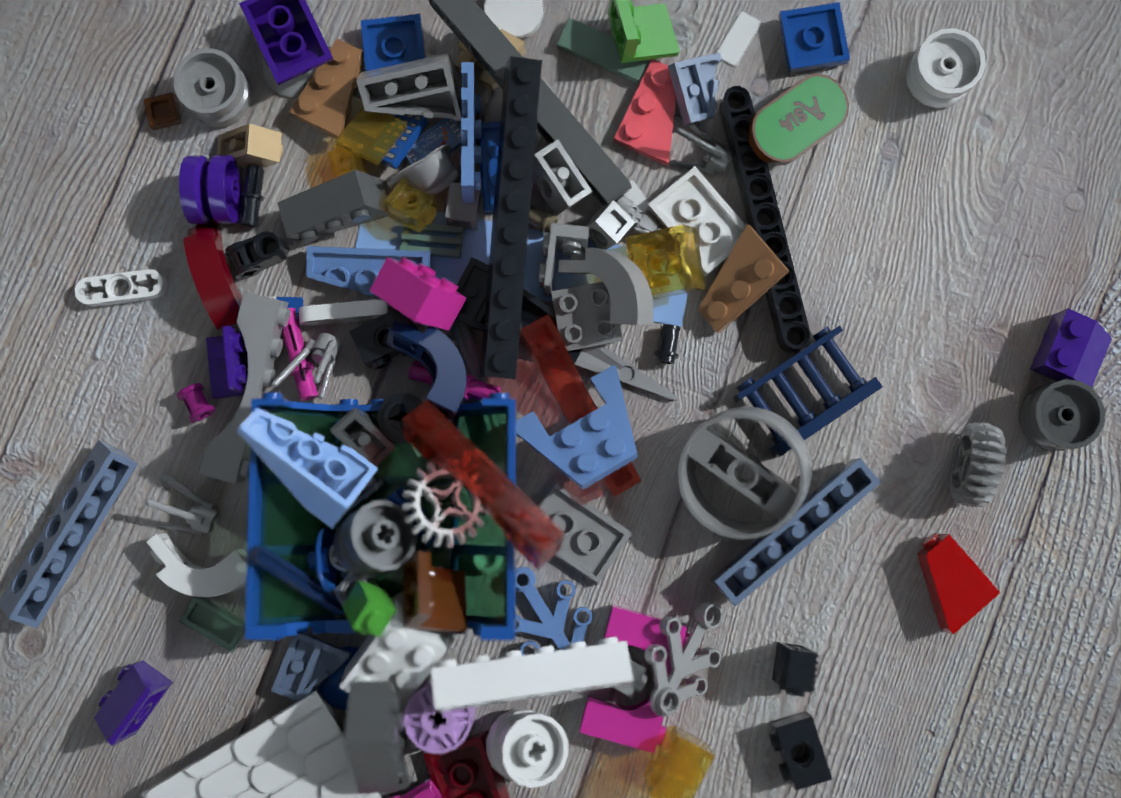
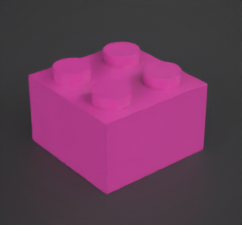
[369,257,466,331]

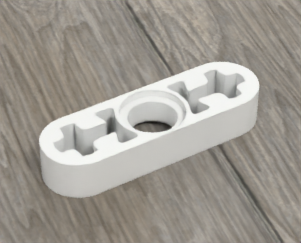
[75,269,168,307]
[298,300,388,326]

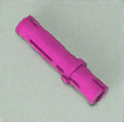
[282,308,319,401]
[409,361,501,401]

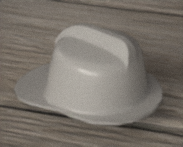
[388,144,458,195]

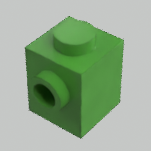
[342,580,397,637]

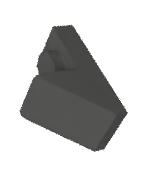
[330,408,396,466]

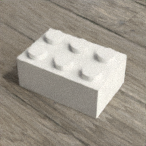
[339,598,450,711]

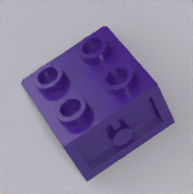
[206,326,248,399]

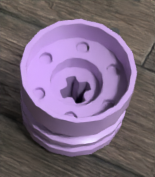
[404,680,476,754]

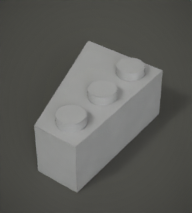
[356,53,462,121]

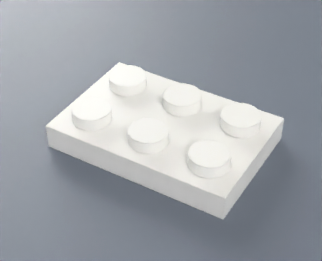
[648,166,746,276]

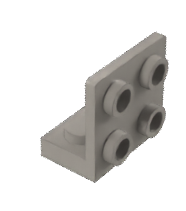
[539,223,589,297]

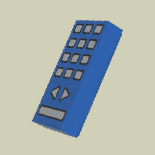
[369,114,428,169]

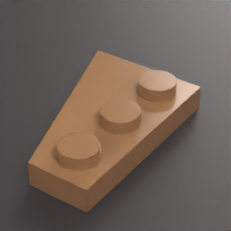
[289,38,364,142]
[698,224,789,333]

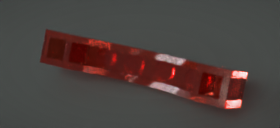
[519,315,642,497]
[403,400,564,570]

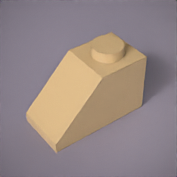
[217,123,283,168]

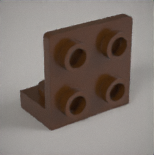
[403,551,467,634]

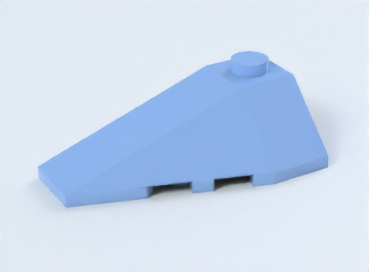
[237,408,378,528]

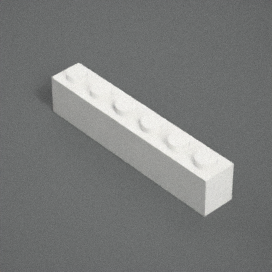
[431,637,633,713]

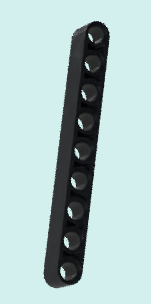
[720,86,811,353]

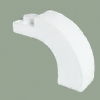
[147,533,247,597]

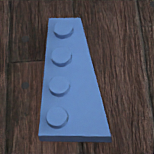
[461,62,482,203]
[306,246,431,298]

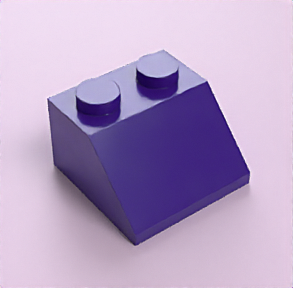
[1030,308,1112,387]
[94,660,173,746]

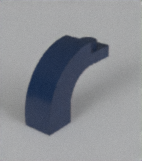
[386,320,466,426]

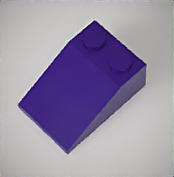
[239,0,334,85]

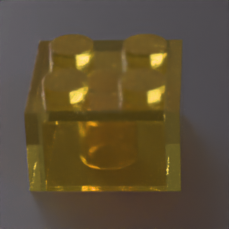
[625,224,705,300]
[643,725,715,798]

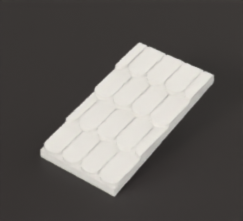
[141,691,381,798]

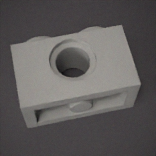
[532,139,592,216]

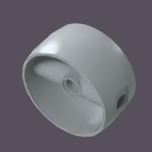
[678,407,812,539]

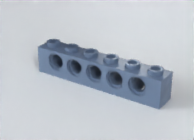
[0,440,138,628]
[710,458,881,606]

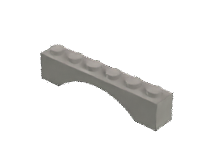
[199,291,290,484]

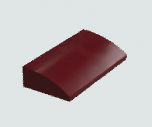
[423,730,510,798]

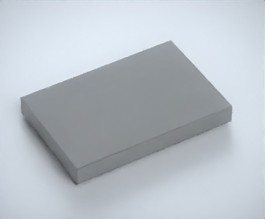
[521,481,632,585]

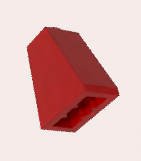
[917,533,1001,635]

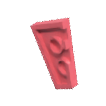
[614,59,676,166]

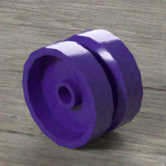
[179,155,242,224]

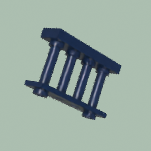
[733,325,883,458]

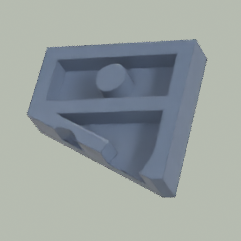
[668,52,721,126]
[271,633,353,702]

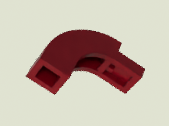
[183,220,242,330]

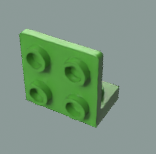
[607,0,680,63]

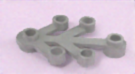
[645,602,723,717]

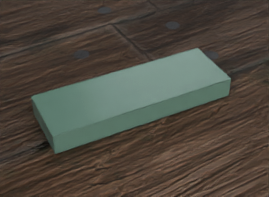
[557,18,649,84]

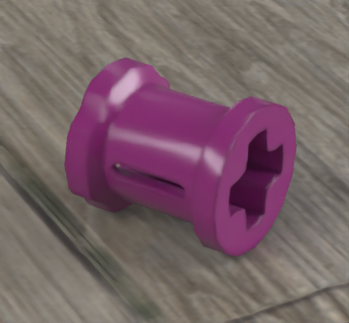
[176,383,216,423]

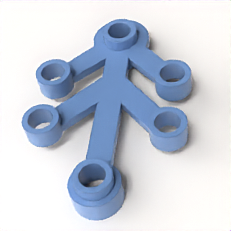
[506,567,592,656]

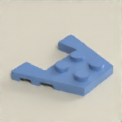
[516,365,638,489]

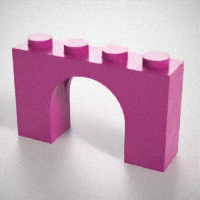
[579,605,690,753]

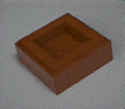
[143,92,182,131]

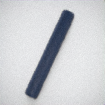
[249,545,345,616]

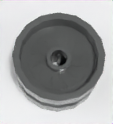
[1019,379,1105,451]
[333,500,417,579]

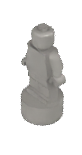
[618,195,667,241]

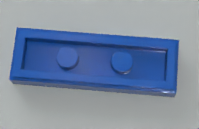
[478,121,501,214]

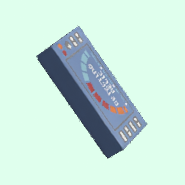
[405,118,462,165]

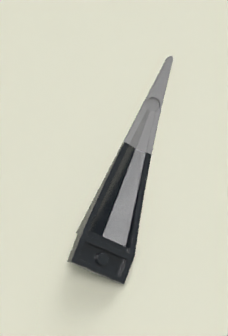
[456,257,677,401]

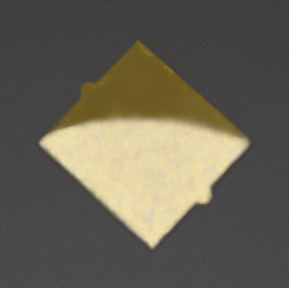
[335,106,407,165]

